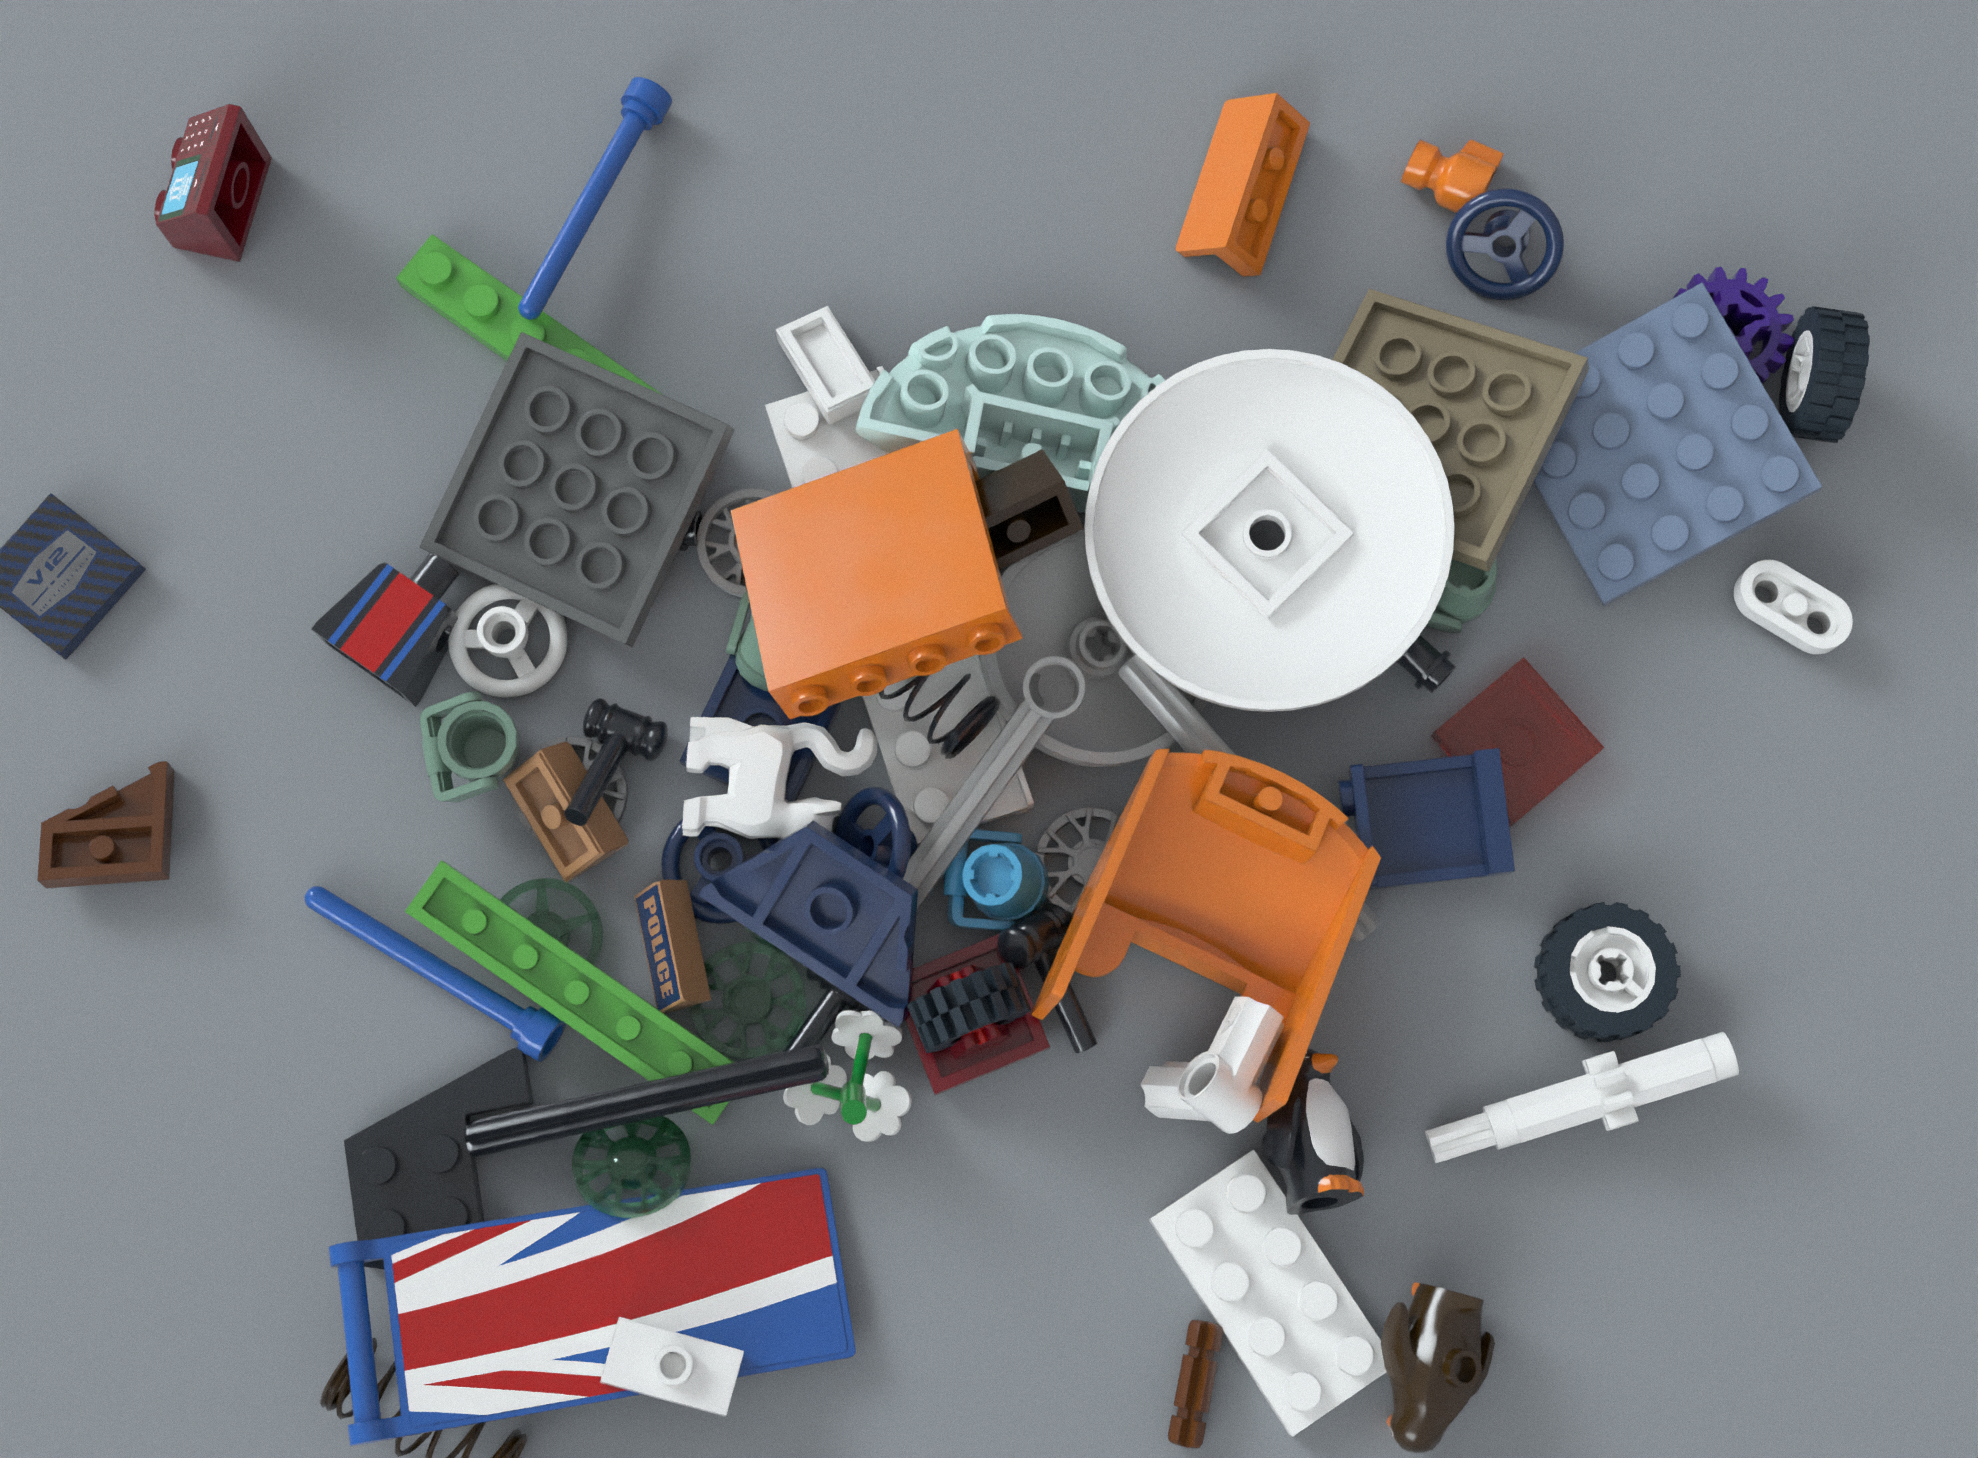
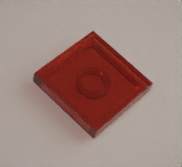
[1431,657,1604,827]

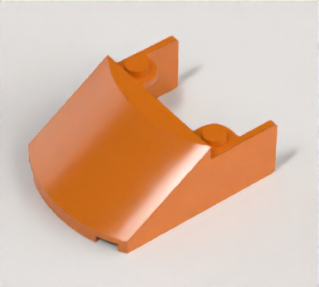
[1031,748,1381,1123]

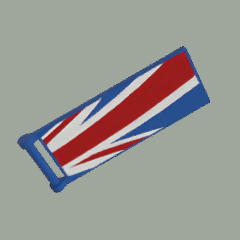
[329,1168,856,1446]

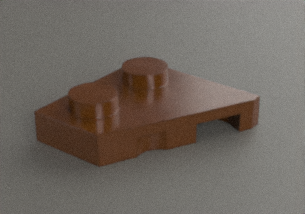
[37,761,174,888]

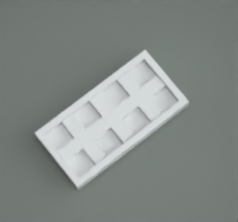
[1148,1150,1387,1437]

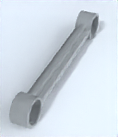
[903,656,1087,911]

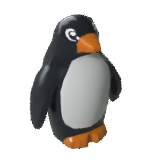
[1262,1049,1364,1215]

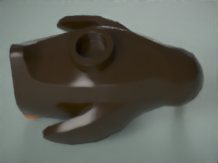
[1381,1282,1495,1453]

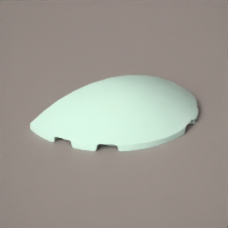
[855,314,1165,512]

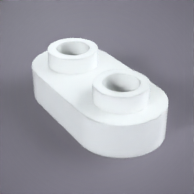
[1734,560,1853,654]

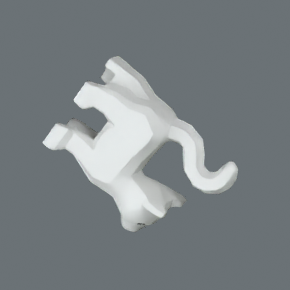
[682,717,878,839]

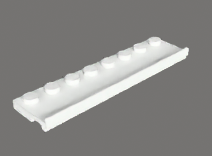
[765,366,1034,847]

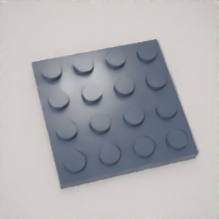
[1534,283,1822,606]

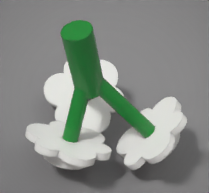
[783,1010,912,1142]

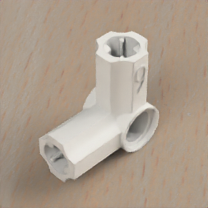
[1140,997,1284,1134]

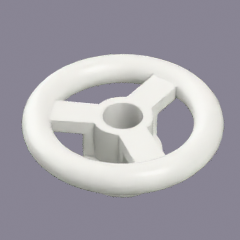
[448,583,568,698]

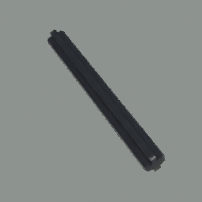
[464,1044,829,1157]

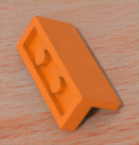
[1175,93,1310,277]

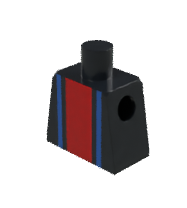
[311,552,459,707]

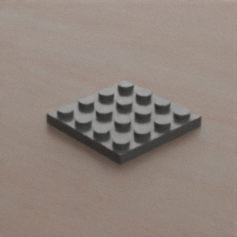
[419,332,735,648]

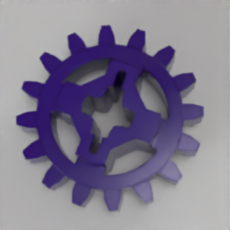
[1672,266,1794,384]

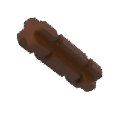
[1168,1319,1224,1449]

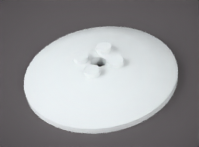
[1084,349,1455,712]

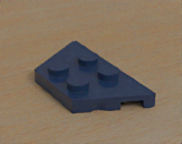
[698,820,918,1028]

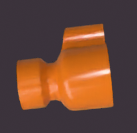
[1401,139,1504,213]

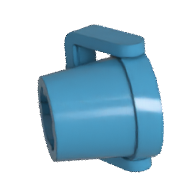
[943,829,1049,932]

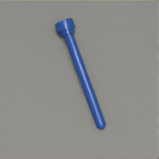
[518,77,672,320]
[304,886,566,1062]

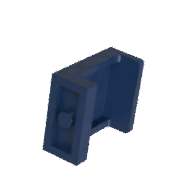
[1339,748,1515,889]

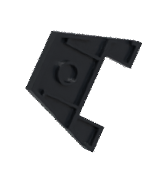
[344,1048,534,1269]

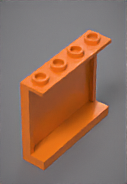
[731,429,1023,719]

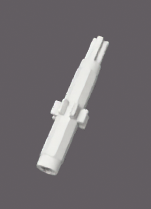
[1425,1032,1739,1163]

